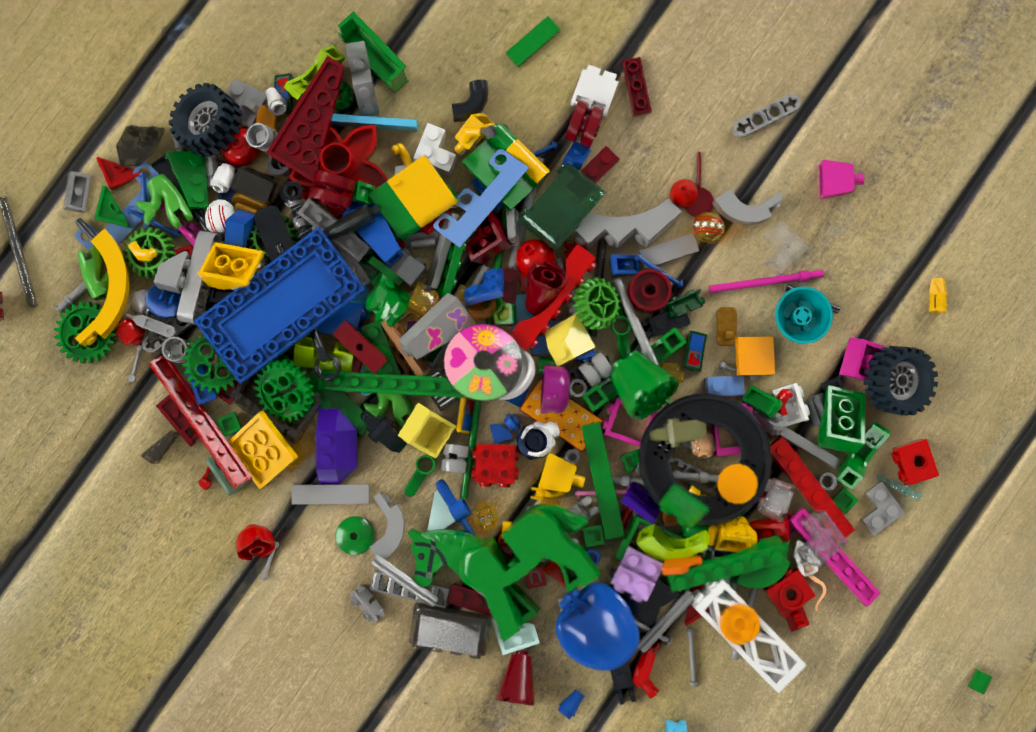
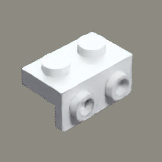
[771,383,810,427]

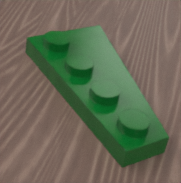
[433,242,466,307]
[308,368,368,437]

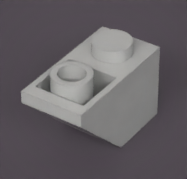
[153,251,191,294]

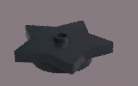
[609,568,680,629]

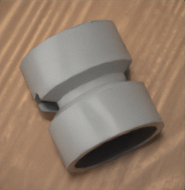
[246,123,278,152]
[162,337,192,363]
[578,352,613,388]
[441,444,469,474]

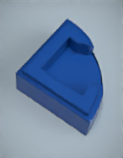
[490,424,513,443]

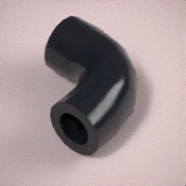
[452,79,489,123]

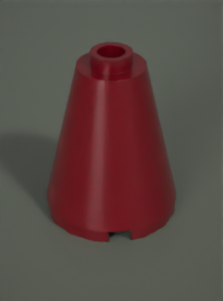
[525,261,567,314]
[495,650,535,706]

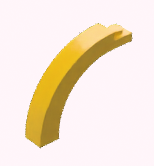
[75,229,130,347]

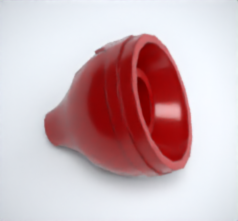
[669,179,698,208]

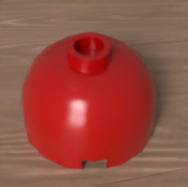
[221,128,260,167]
[516,239,555,277]
[235,524,276,560]

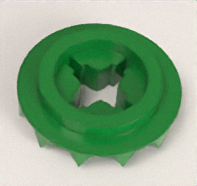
[334,81,353,110]

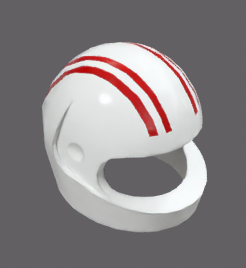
[205,200,235,235]

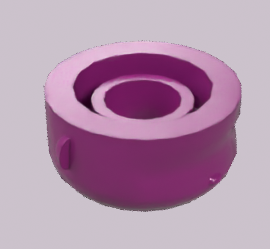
[540,365,570,414]

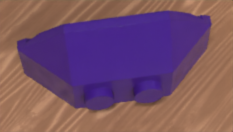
[316,408,357,485]

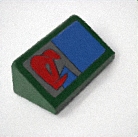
[274,73,294,114]
[682,330,707,372]

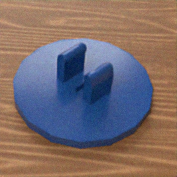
[145,285,181,318]

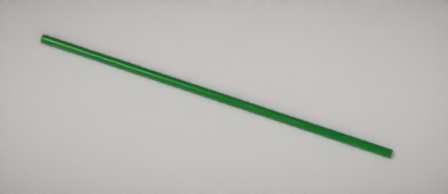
[460,206,507,499]

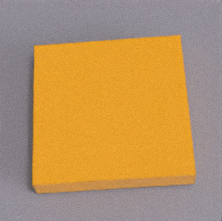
[735,336,775,376]

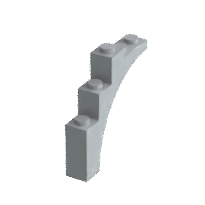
[554,195,682,251]

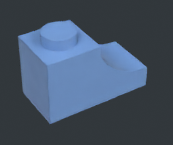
[704,376,745,396]

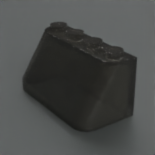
[409,602,492,659]

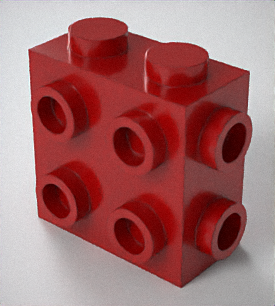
[472,444,519,488]

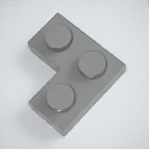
[861,481,905,535]

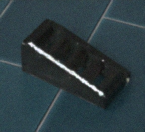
[140,430,180,464]

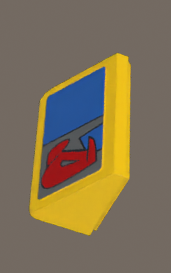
[456,398,474,434]

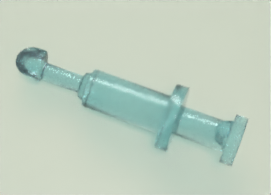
[877,475,922,501]

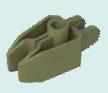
[649,418,707,448]

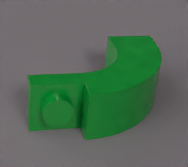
[836,421,891,490]
[730,541,791,588]

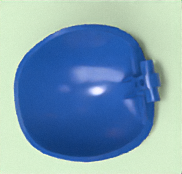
[556,582,639,671]

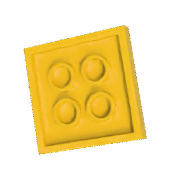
[228,411,298,489]

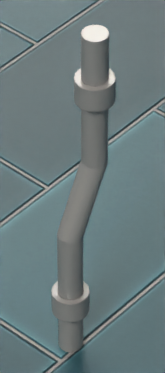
[612,472,719,487]

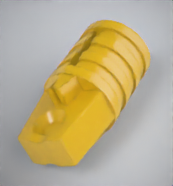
[929,278,947,313]

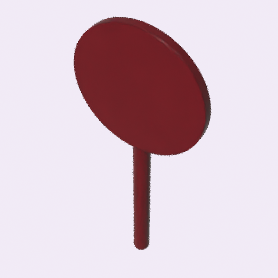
[685,152,714,217]

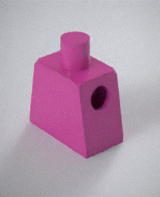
[818,160,864,199]

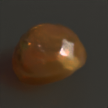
[466,299,497,320]

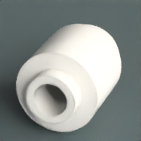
[210,164,235,193]

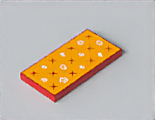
[519,378,604,453]

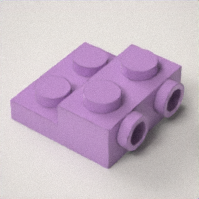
[611,546,664,602]

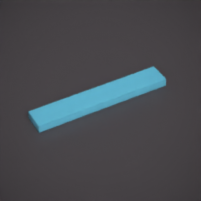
[330,114,418,132]

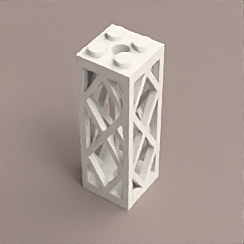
[691,579,806,693]

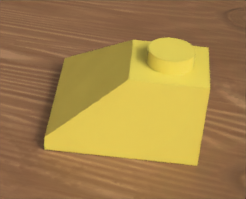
[545,314,596,366]

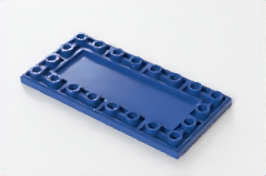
[194,227,366,384]

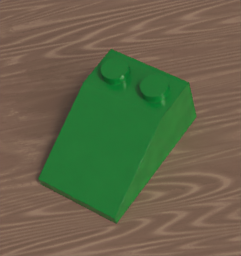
[818,385,865,454]
[658,484,709,528]

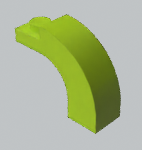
[284,45,346,100]
[637,523,710,562]

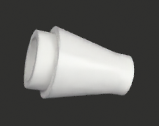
[265,87,287,115]

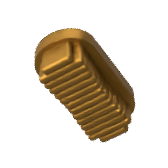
[232,189,269,214]

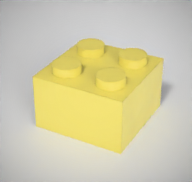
[398,403,456,459]

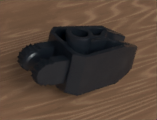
[360,410,407,453]

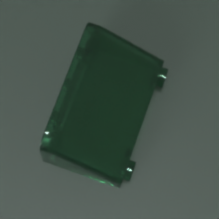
[518,163,606,251]

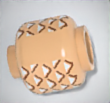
[690,432,716,459]

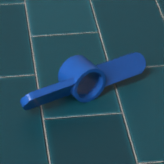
[436,479,476,536]

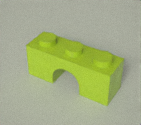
[293,337,354,372]

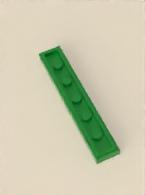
[581,422,625,540]

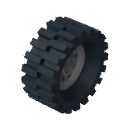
[169,83,242,157]
[863,346,938,416]

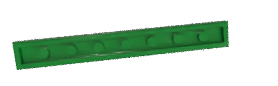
[317,371,469,398]

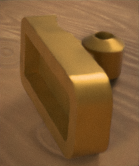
[716,307,737,346]

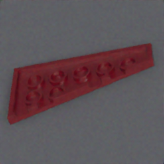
[266,56,345,184]

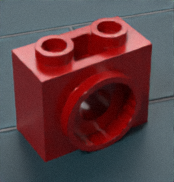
[891,439,939,485]
[763,568,816,618]

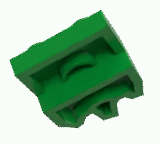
[366,273,411,327]

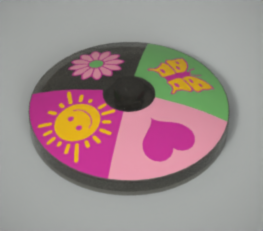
[444,324,522,402]

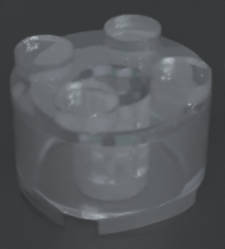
[756,477,795,522]

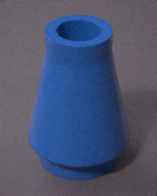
[558,689,585,720]

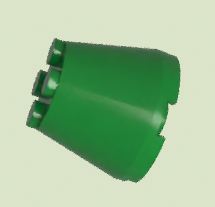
[610,350,679,420]

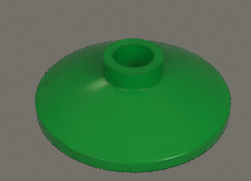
[336,516,374,555]

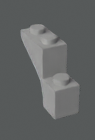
[346,41,380,116]

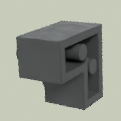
[383,247,428,290]

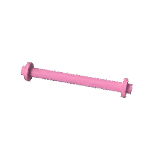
[574,487,628,499]

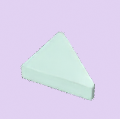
[427,490,455,531]

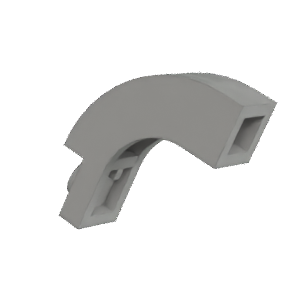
[712,189,783,225]
[370,492,405,560]

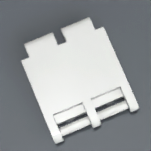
[570,65,618,118]

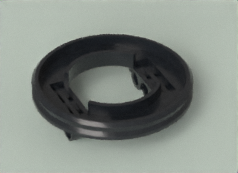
[639,393,772,526]

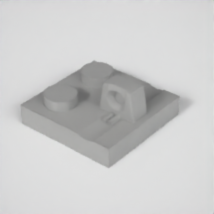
[226,78,267,128]

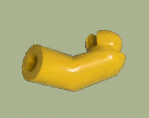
[391,143,412,166]
[128,241,157,261]

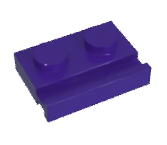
[621,481,661,524]

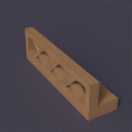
[369,316,431,376]

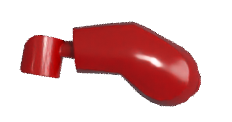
[633,640,659,698]

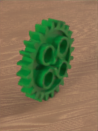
[54,301,118,364]
[182,333,238,394]
[254,360,315,422]

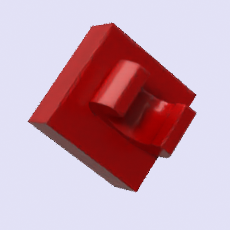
[785,607,810,632]

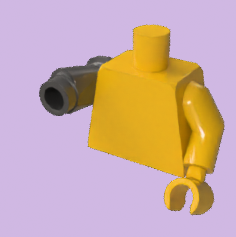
[530,449,586,500]

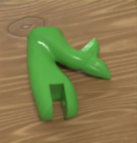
[136,174,193,229]
[78,246,125,301]
[364,393,414,430]

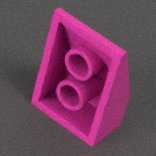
[839,337,888,382]

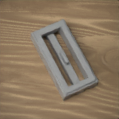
[506,207,521,247]

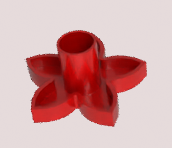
[289,125,388,220]

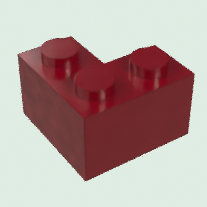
[466,211,512,265]

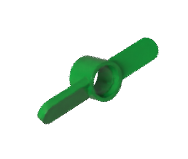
[611,291,631,360]
[404,440,448,497]

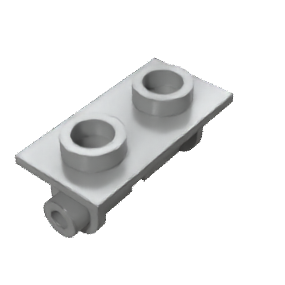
[349,584,385,624]

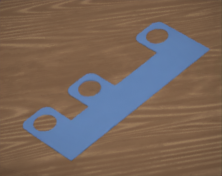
[433,149,529,248]
[75,162,160,261]

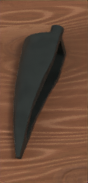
[323,204,381,241]

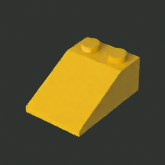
[198,242,264,290]

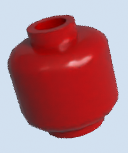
[116,318,145,346]

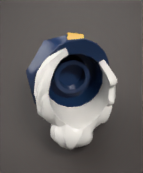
[516,421,560,460]

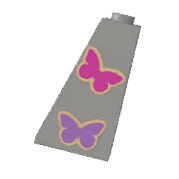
[398,293,477,359]

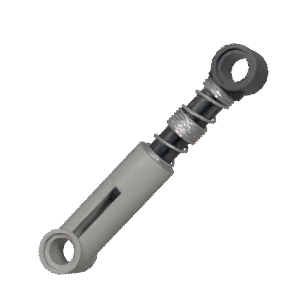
[280,181,311,239]

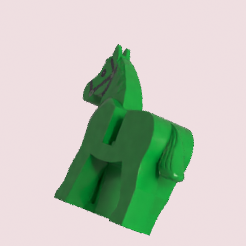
[408,504,600,642]

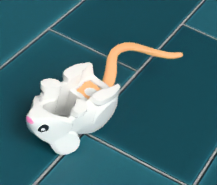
[791,540,827,611]

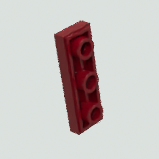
[621,57,652,117]
[333,320,389,374]

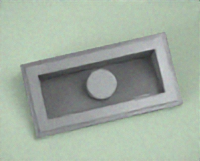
[63,171,91,212]

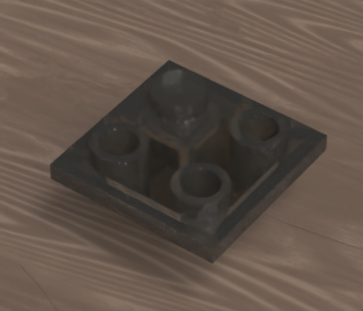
[116,125,164,167]

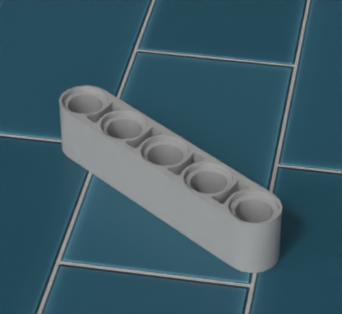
[177,231,223,325]

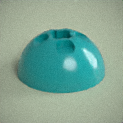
[775,287,833,344]

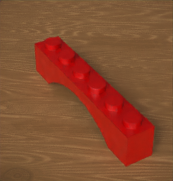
[509,244,596,351]
[770,437,855,542]

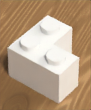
[413,123,457,177]

